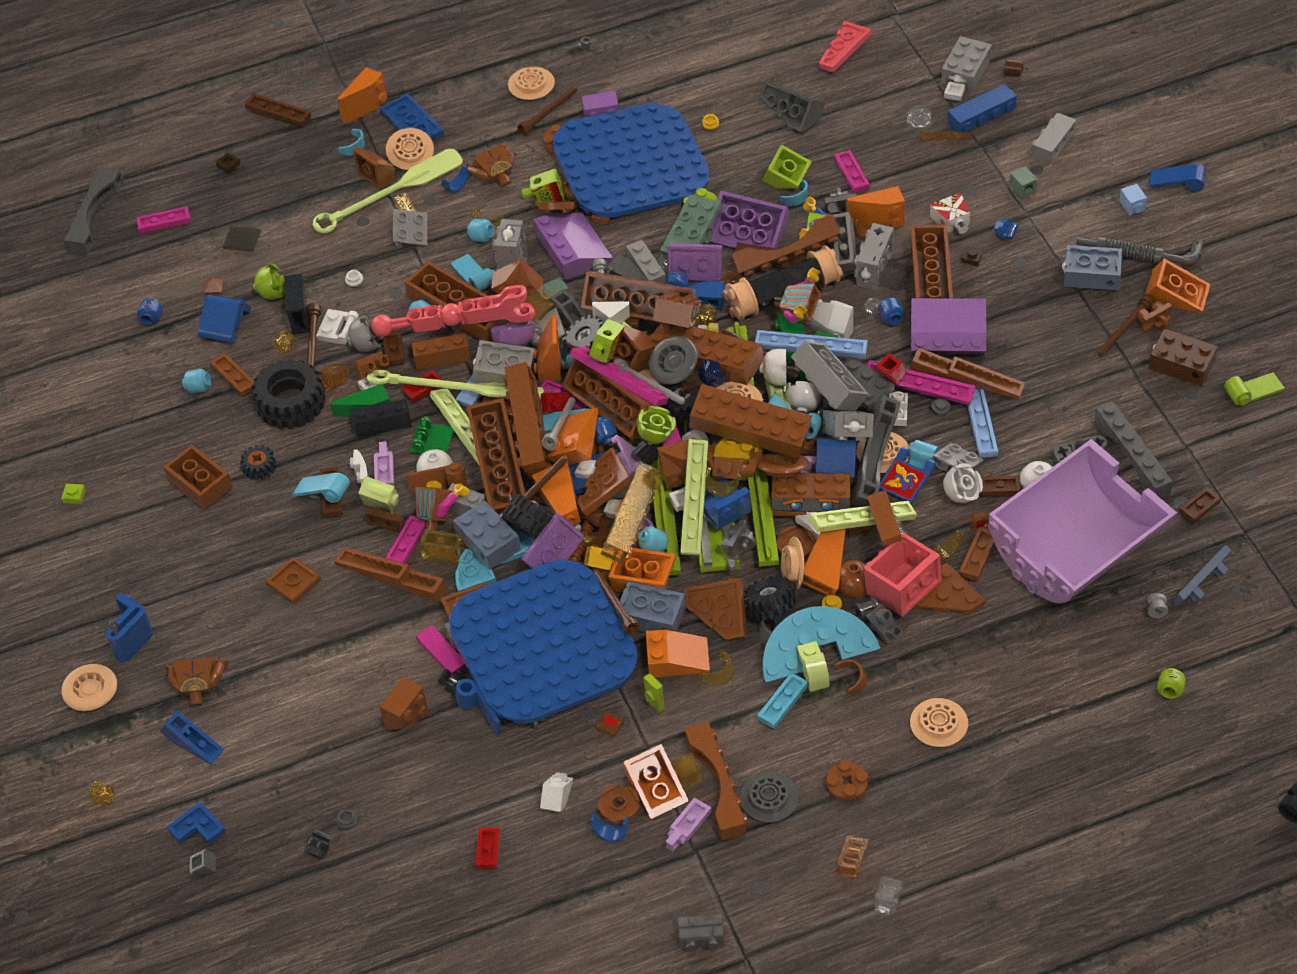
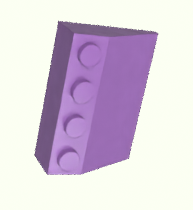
[710,191,791,249]
[533,213,613,279]
[911,298,986,354]

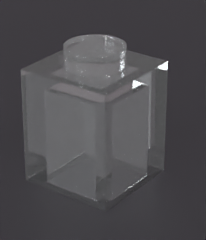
[874,876,903,914]

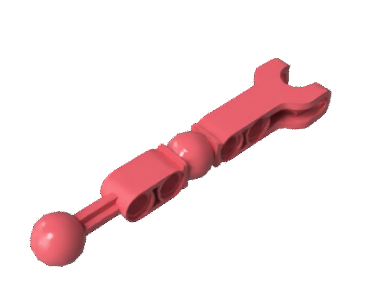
[371,285,535,337]

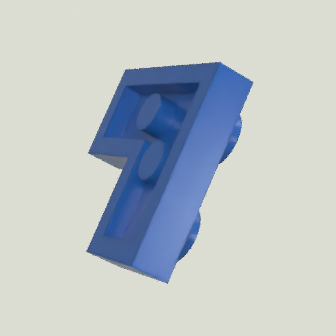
[167,802,226,844]

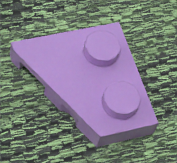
[611,435,645,481]

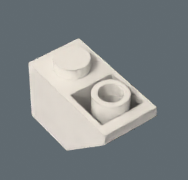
[540,773,573,812]

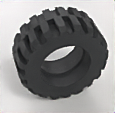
[252,359,326,429]

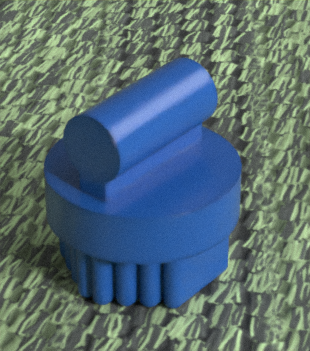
[993,219,1019,240]

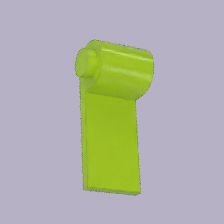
[1224,372,1285,406]

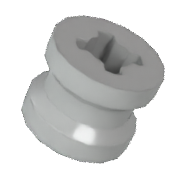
[1146,593,1168,618]

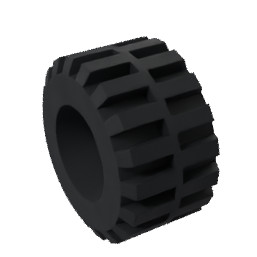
[502,494,553,540]

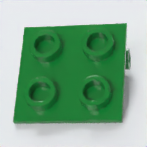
[409,416,454,454]

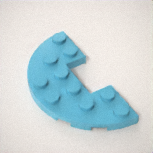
[456,525,535,592]
[762,606,881,684]

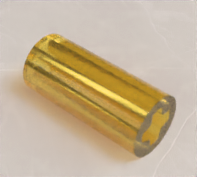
[394,193,417,212]

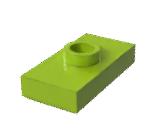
[644,674,665,713]

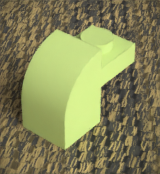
[797,641,829,692]

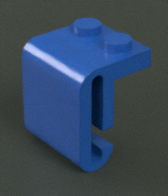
[198,295,251,343]
[816,437,857,477]
[703,478,751,530]
[106,593,153,663]

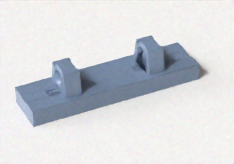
[1171,545,1231,607]

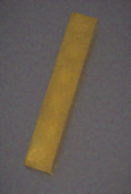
[600,461,661,564]

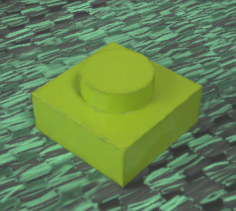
[61,484,86,504]

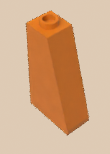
[532,461,581,525]
[802,529,845,596]

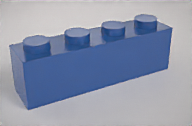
[948,84,1017,135]

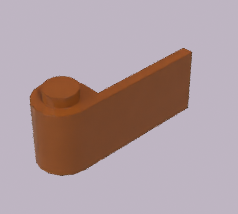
[407,463,468,495]

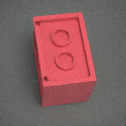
[864,532,942,617]

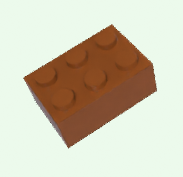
[163,445,233,510]

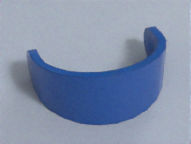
[441,165,469,193]
[592,814,629,842]

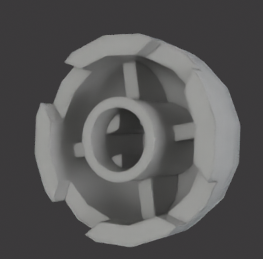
[347,315,381,352]

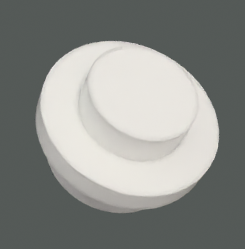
[345,270,363,287]

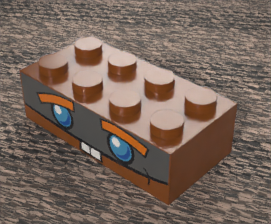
[653,291,702,328]
[772,473,850,516]

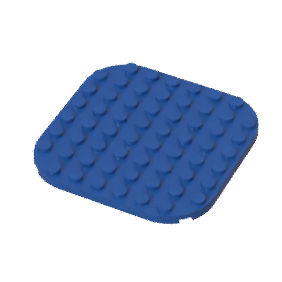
[553,103,709,218]
[449,560,637,724]

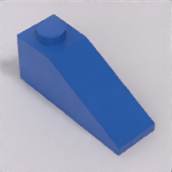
[687,281,725,310]
[160,710,224,765]

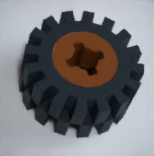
[240,445,276,480]

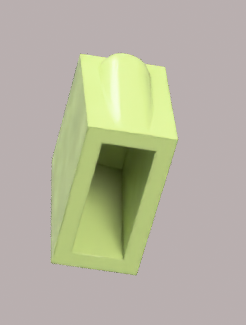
[358,476,399,513]

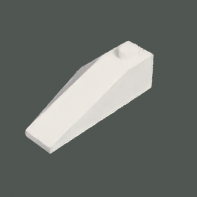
[802,299,853,339]

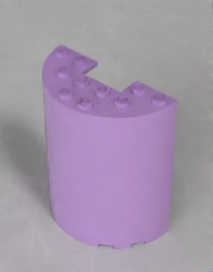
[988,439,1177,603]

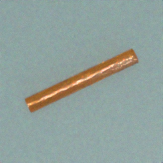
[920,132,972,139]

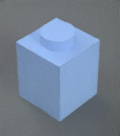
[1119,184,1147,216]

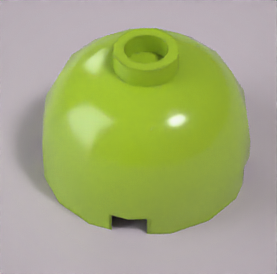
[253,263,285,300]
[637,406,676,444]

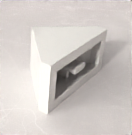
[592,302,630,324]

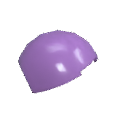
[490,321,536,347]

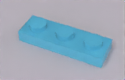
[757,673,808,729]

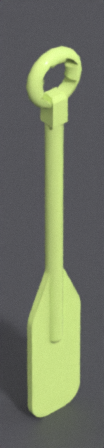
[313,149,463,233]
[367,370,544,399]

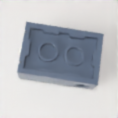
[1062,245,1122,290]
[453,500,521,570]
[616,581,686,633]

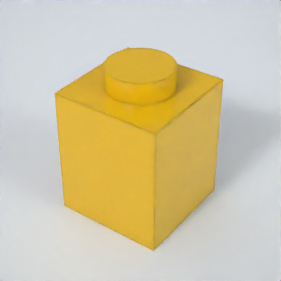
[584,546,615,571]

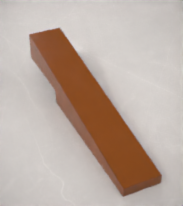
[910,348,1025,399]
[334,547,447,603]

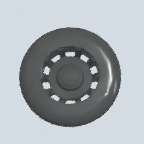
[649,336,698,385]
[740,772,798,823]

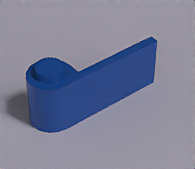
[1150,164,1206,192]
[456,679,500,735]

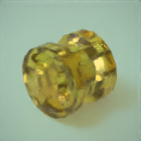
[698,304,716,326]
[272,331,295,354]
[89,781,114,806]

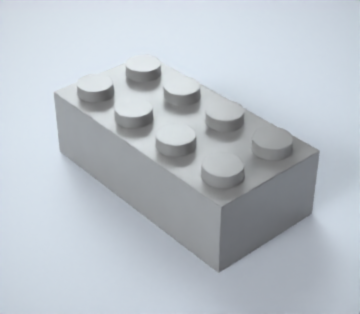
[791,340,869,411]

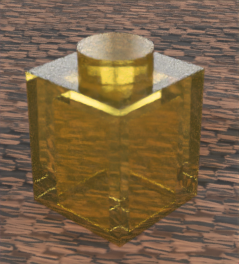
[523,288,554,321]
[673,753,702,790]

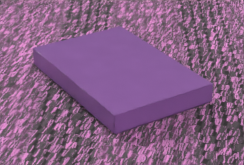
[668,244,722,281]
[521,512,585,568]

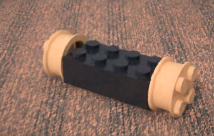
[723,245,843,321]

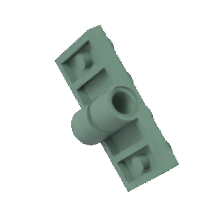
[660,195,722,256]

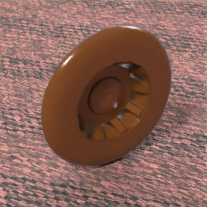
[757,452,809,478]

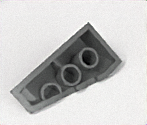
[759,80,825,133]

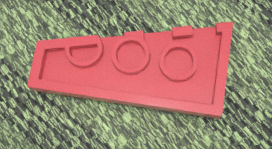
[819,21,872,72]

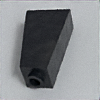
[284,273,310,335]

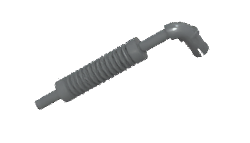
[1076,237,1204,266]

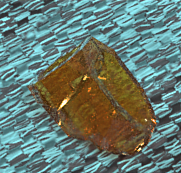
[318,363,350,391]

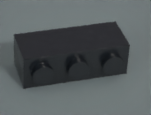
[351,399,412,437]

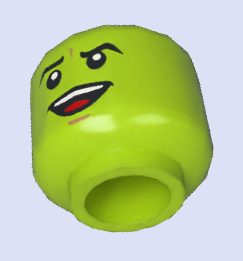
[1157,668,1186,699]

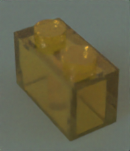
[420,529,465,564]

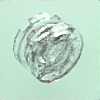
[907,105,931,131]

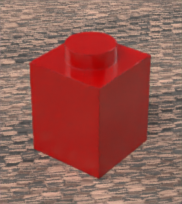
[876,353,906,385]

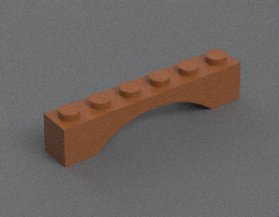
[732,214,842,277]
[685,721,748,841]

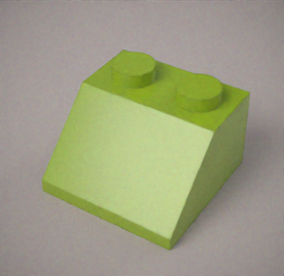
[762,145,812,189]

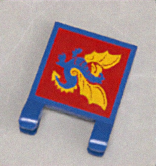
[879,447,936,504]

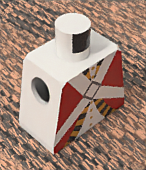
[930,193,970,234]

